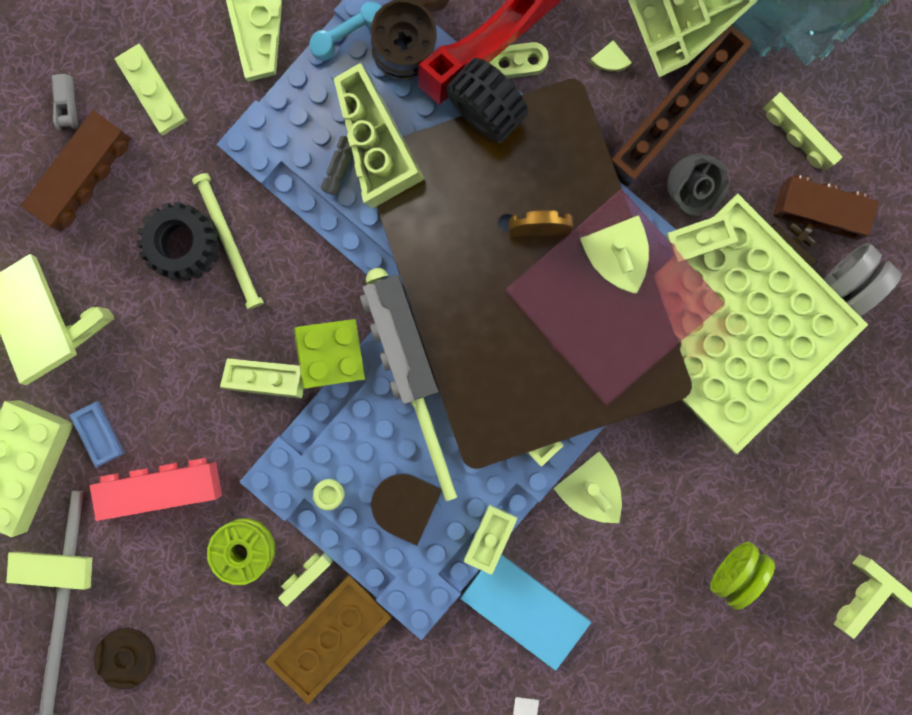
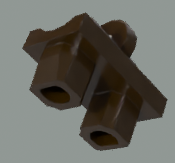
[770,222,817,267]

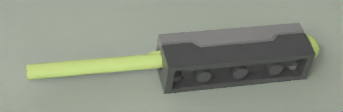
[360,268,457,501]

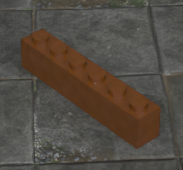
[612,24,753,187]

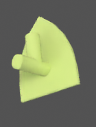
[580,215,649,294]
[553,452,622,523]

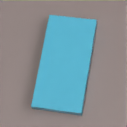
[460,554,591,671]

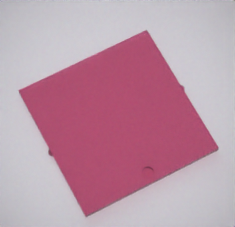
[506,189,725,405]

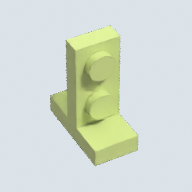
[834,554,912,639]

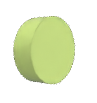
[313,479,345,510]

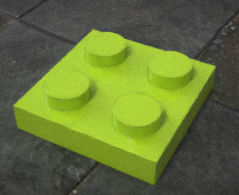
[293,319,365,389]

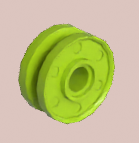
[207,518,275,585]
[710,541,775,610]

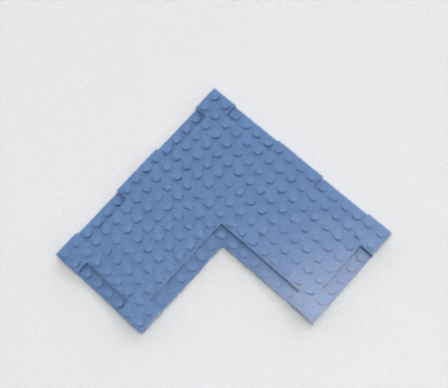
[216,0,676,640]

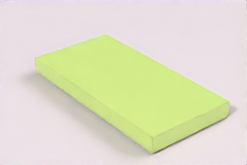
[0,254,77,385]

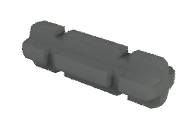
[321,136,353,196]

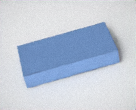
[69,401,125,468]

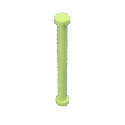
[192,173,264,310]

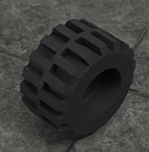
[446,58,529,143]
[136,202,221,281]

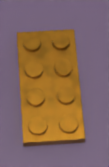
[265,574,392,704]

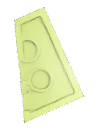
[226,0,282,82]

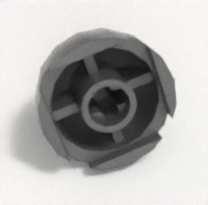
[667,153,730,216]

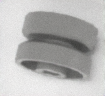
[823,242,902,316]

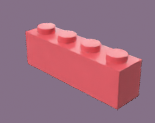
[90,458,222,521]

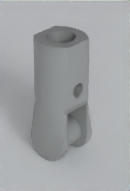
[51,74,78,131]

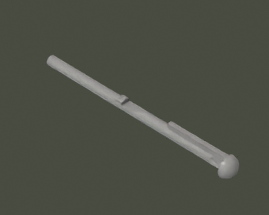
[35,490,84,715]

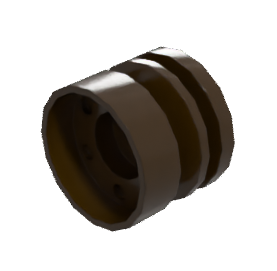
[371,0,437,80]

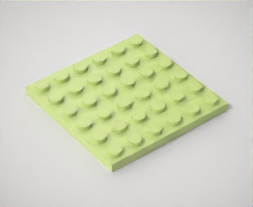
[653,194,868,454]

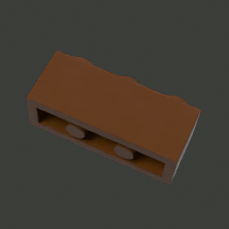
[773,175,879,240]

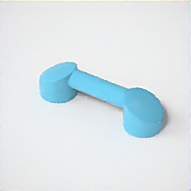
[310,1,382,61]

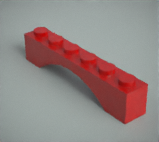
[418,0,562,105]

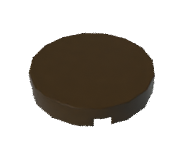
[94,627,156,690]

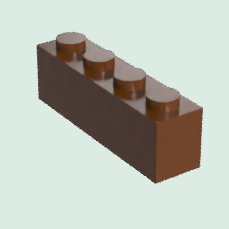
[21,110,131,231]

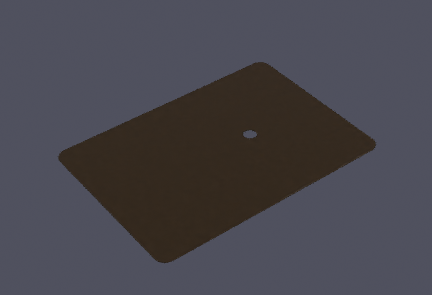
[377,79,692,469]

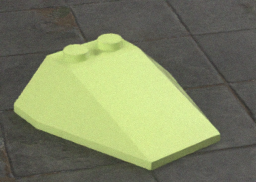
[628,0,758,77]

